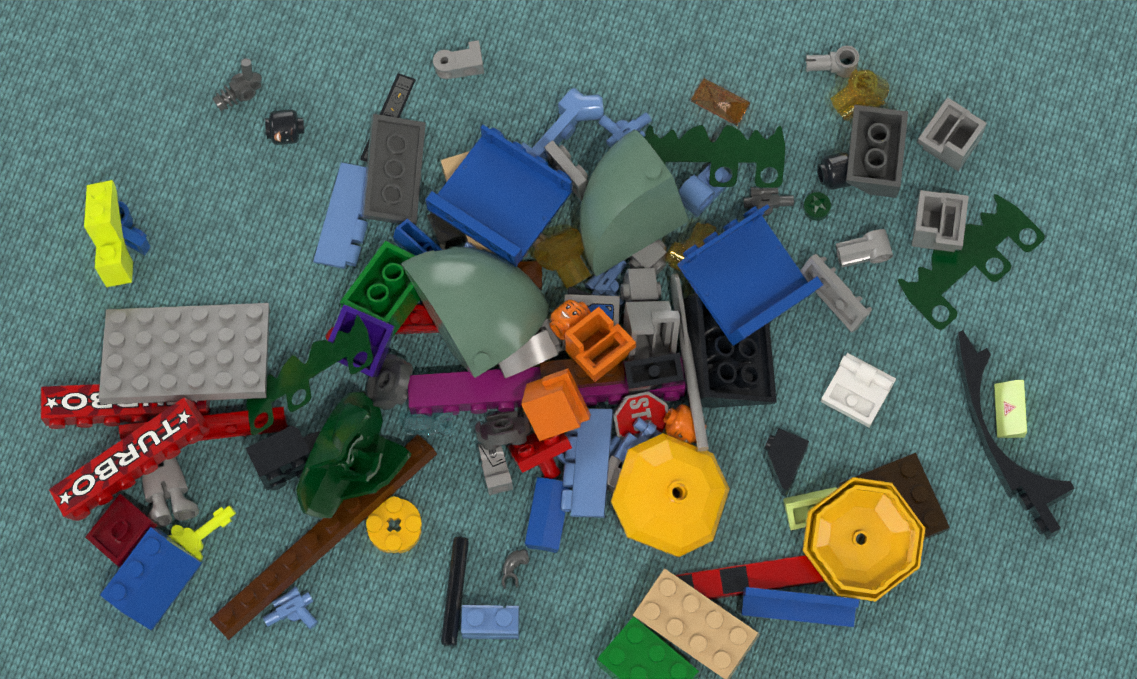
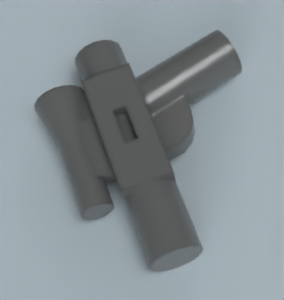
[743,186,794,216]

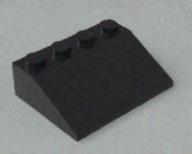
[683,292,777,408]

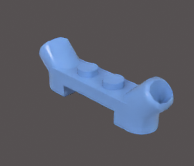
[522,88,604,160]

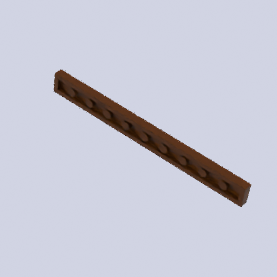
[209,434,437,640]

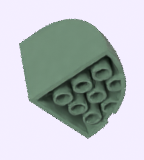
[580,129,689,277]
[401,247,549,378]

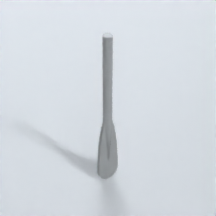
[670,274,709,451]

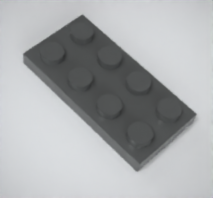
[362,114,426,225]

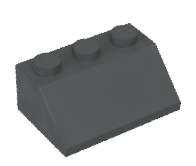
[846,105,908,198]

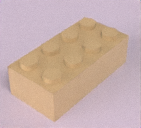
[633,568,760,679]

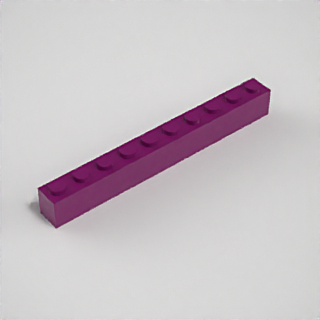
[408,357,685,418]

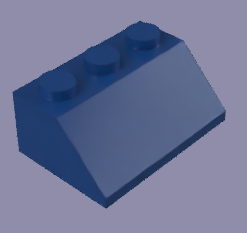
[100,527,202,630]

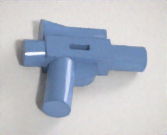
[599,112,652,148]
[584,260,627,308]
[263,586,318,629]

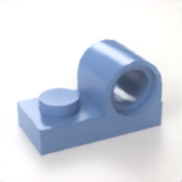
[678,163,732,217]

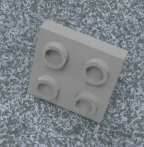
[544,140,588,201]

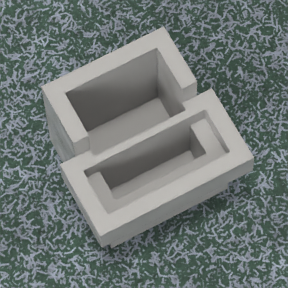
[917,97,987,172]
[911,190,969,252]
[623,301,680,361]

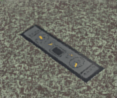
[360,73,416,162]

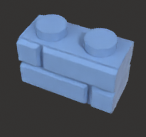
[461,605,520,639]

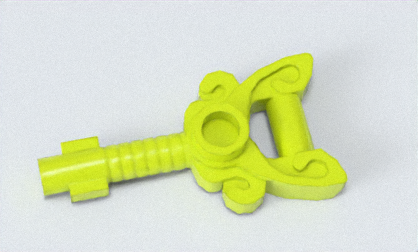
[167,505,236,561]

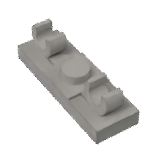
[800,254,872,332]

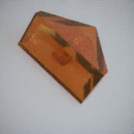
[691,78,750,126]

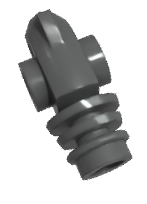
[212,58,262,111]

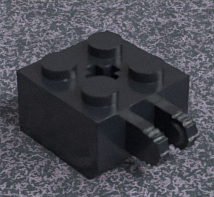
[245,426,321,491]

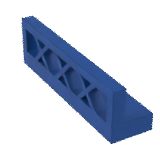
[741,587,859,627]

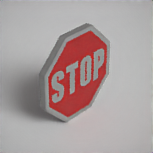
[613,391,668,440]

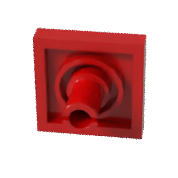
[507,432,572,479]

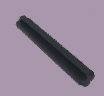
[441,537,469,647]

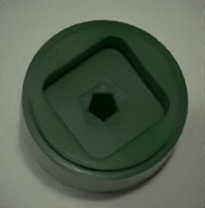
[803,192,831,221]

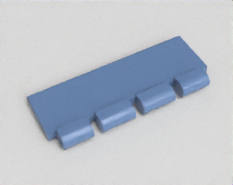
[313,163,368,269]
[561,408,613,518]

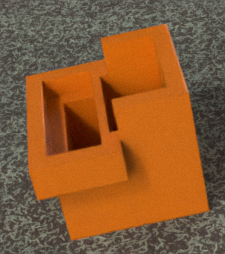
[565,307,636,382]
[521,368,591,441]

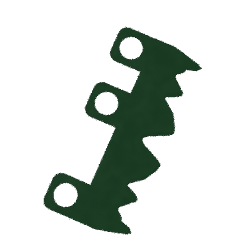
[644,125,786,188]
[898,194,1045,330]
[246,315,373,435]

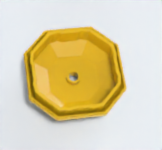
[611,433,730,557]
[802,477,925,602]

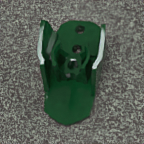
[296,392,411,518]

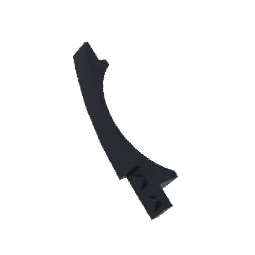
[955,330,1075,540]

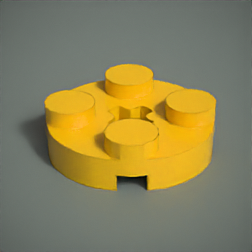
[366,496,422,553]

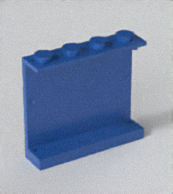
[425,125,573,267]
[677,204,823,346]

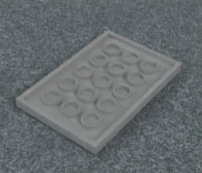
[99,303,270,405]

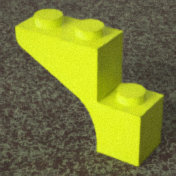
[84,180,133,287]

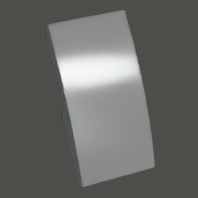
[498,330,558,378]

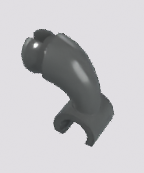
[502,549,529,590]

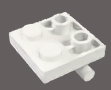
[821,353,896,428]

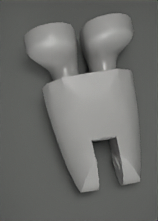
[142,457,199,528]

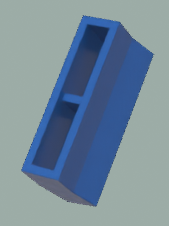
[393,218,442,256]
[525,477,570,553]

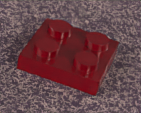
[85,494,158,567]

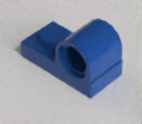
[118,201,150,256]

